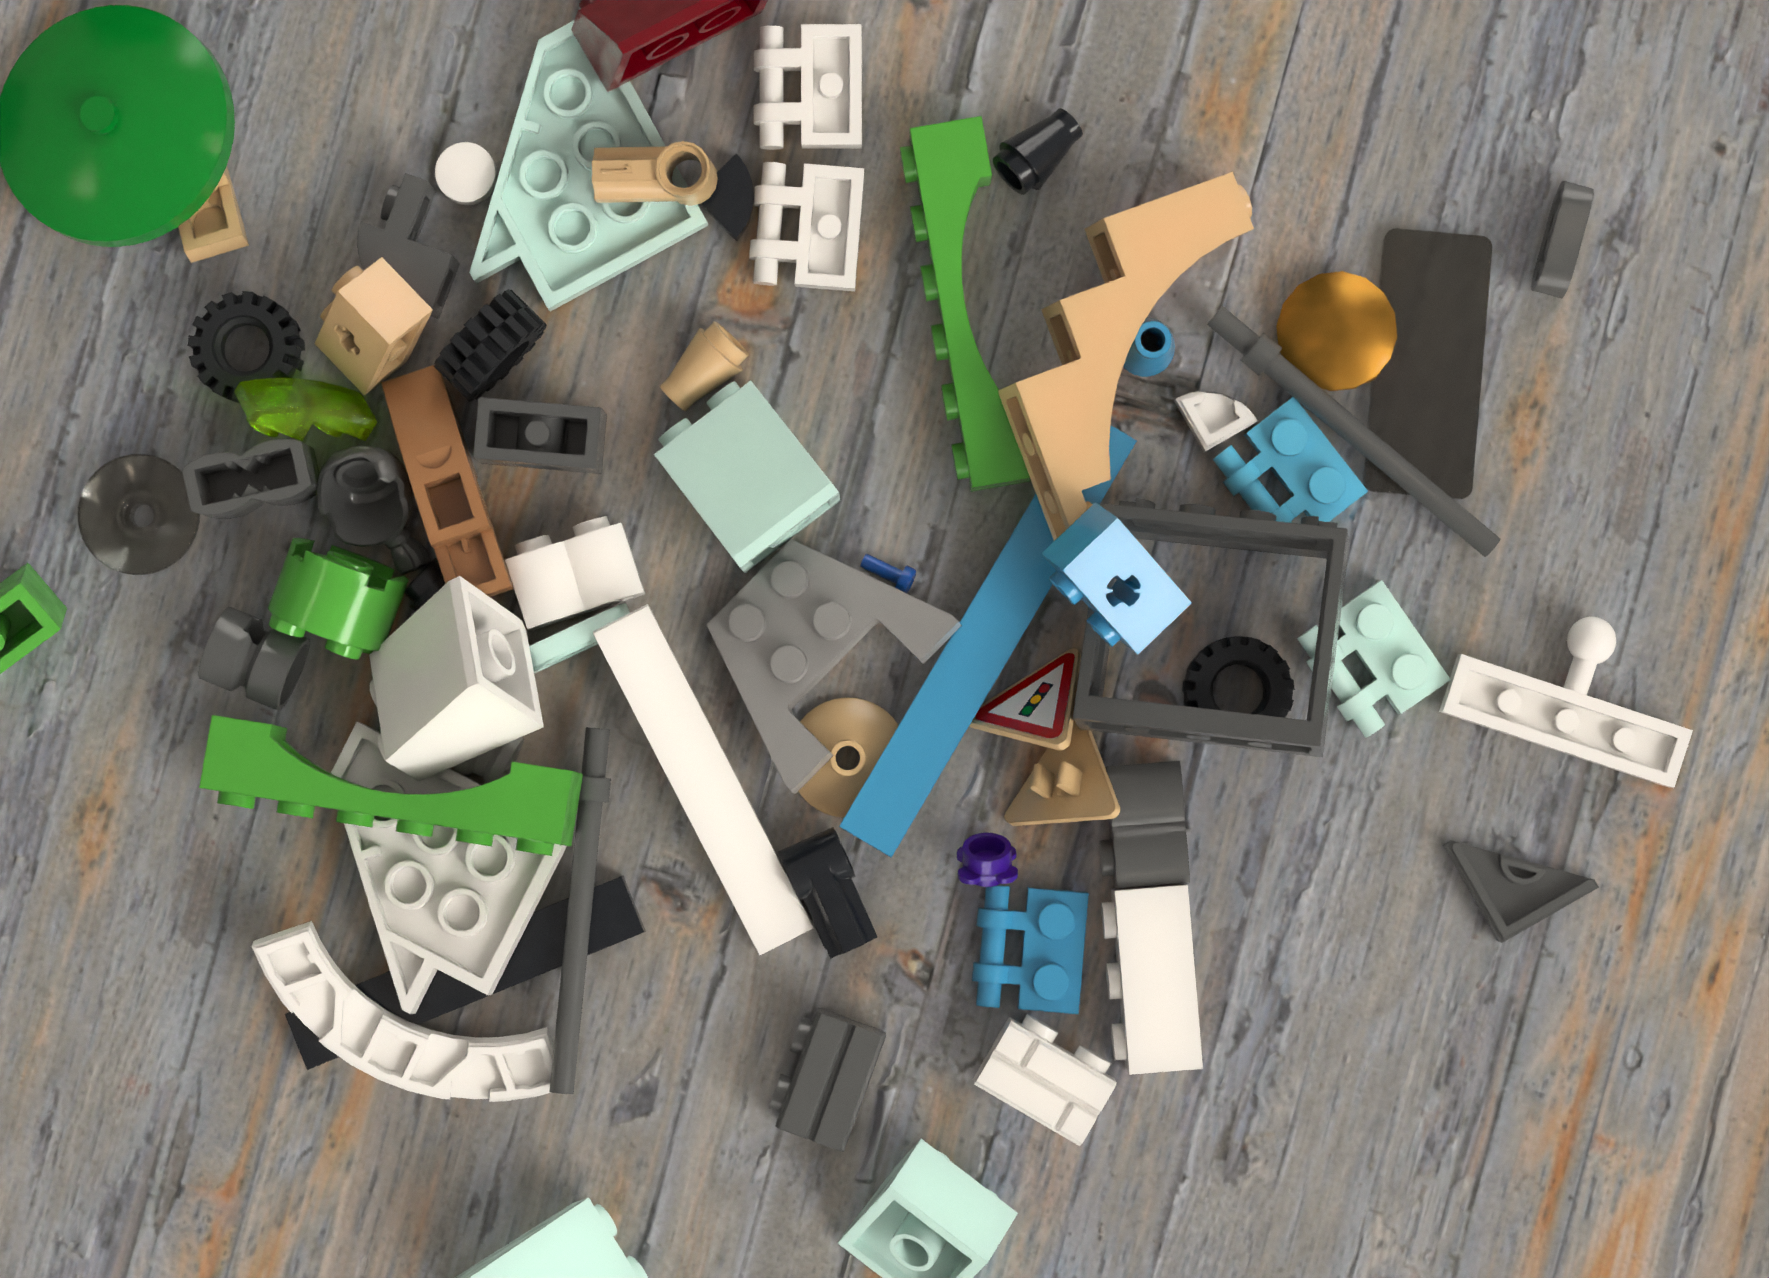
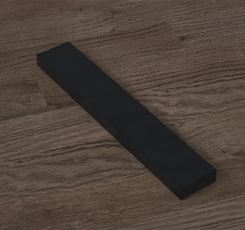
[285,876,646,1070]

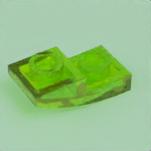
[234,378,377,441]

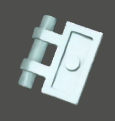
[1297,580,1451,738]

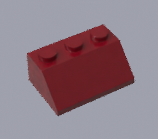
[571,0,768,92]

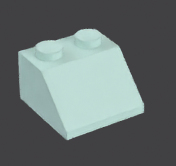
[838,1139,1018,1278]

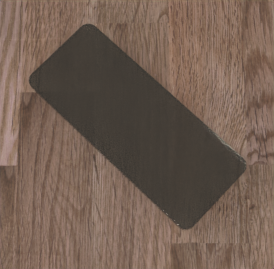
[1363,228,1492,500]

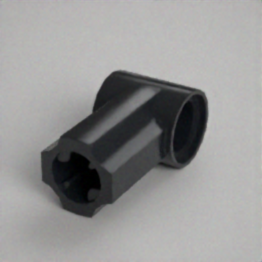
[778,827,878,959]

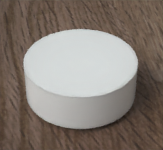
[435,142,498,205]

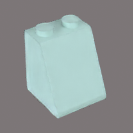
[654,380,841,573]
[455,1198,648,1278]

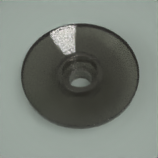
[78,454,200,575]

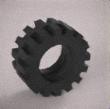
[1182,636,1295,718]

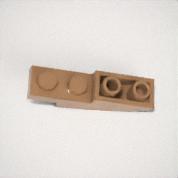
[381,365,514,597]

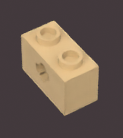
[315,257,433,396]

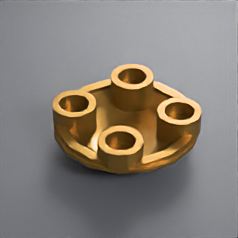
[1276,271,1397,391]

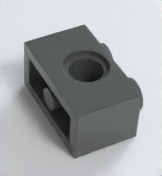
[473,397,607,474]

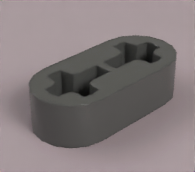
[1531,181,1594,299]

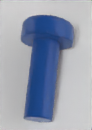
[860,554,916,593]

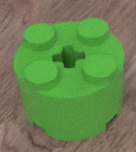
[268,538,409,660]

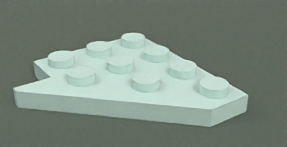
[469,21,708,312]

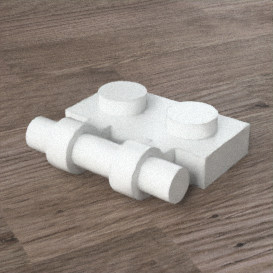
[753,24,862,150]
[749,162,864,292]

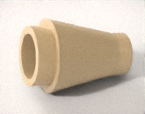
[660,321,749,411]

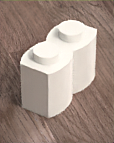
[505,516,645,631]

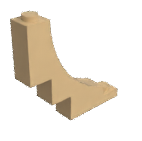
[998,172,1254,541]

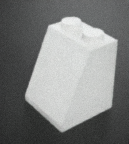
[369,576,544,781]

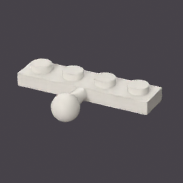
[1439,616,1693,788]

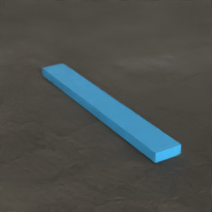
[839,426,1137,858]

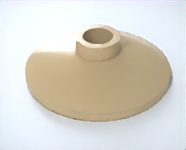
[798,697,899,818]

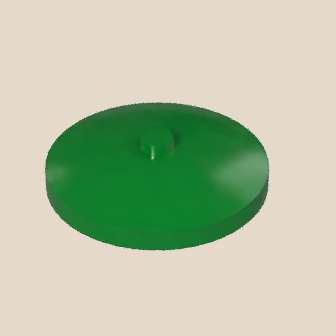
[0,5,235,247]

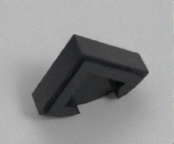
[700,154,754,241]

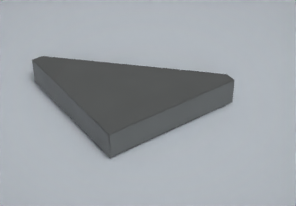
[1443,840,1599,943]

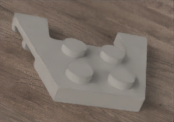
[706,539,962,794]

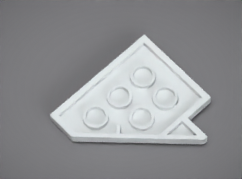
[331,722,574,1014]

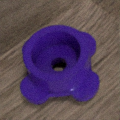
[957,833,1018,887]

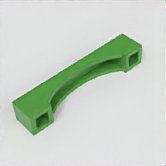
[900,116,1031,492]
[199,715,583,856]

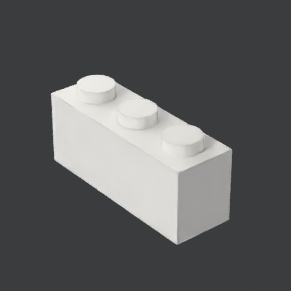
[1101,883,1203,1075]

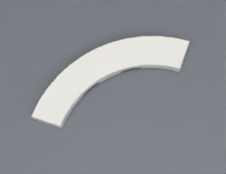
[251,921,554,1102]

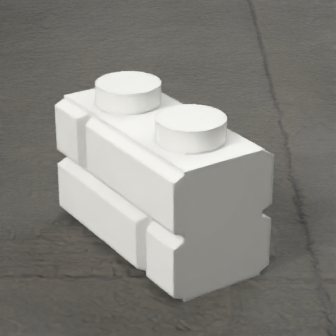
[973,1014,1117,1146]

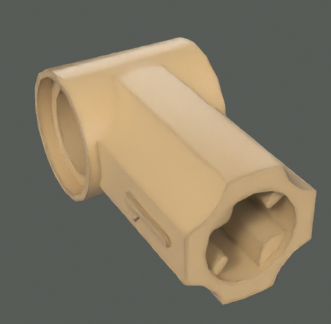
[592,141,718,206]

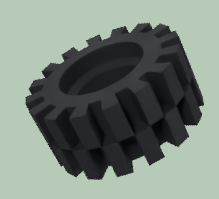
[434,289,547,402]
[188,291,305,405]

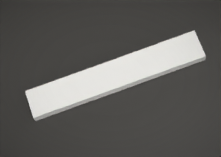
[593,604,814,955]

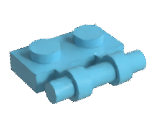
[1212,397,1368,523]

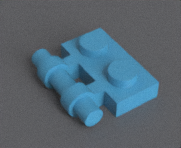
[972,885,1089,1014]

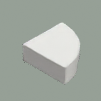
[1174,391,1258,452]

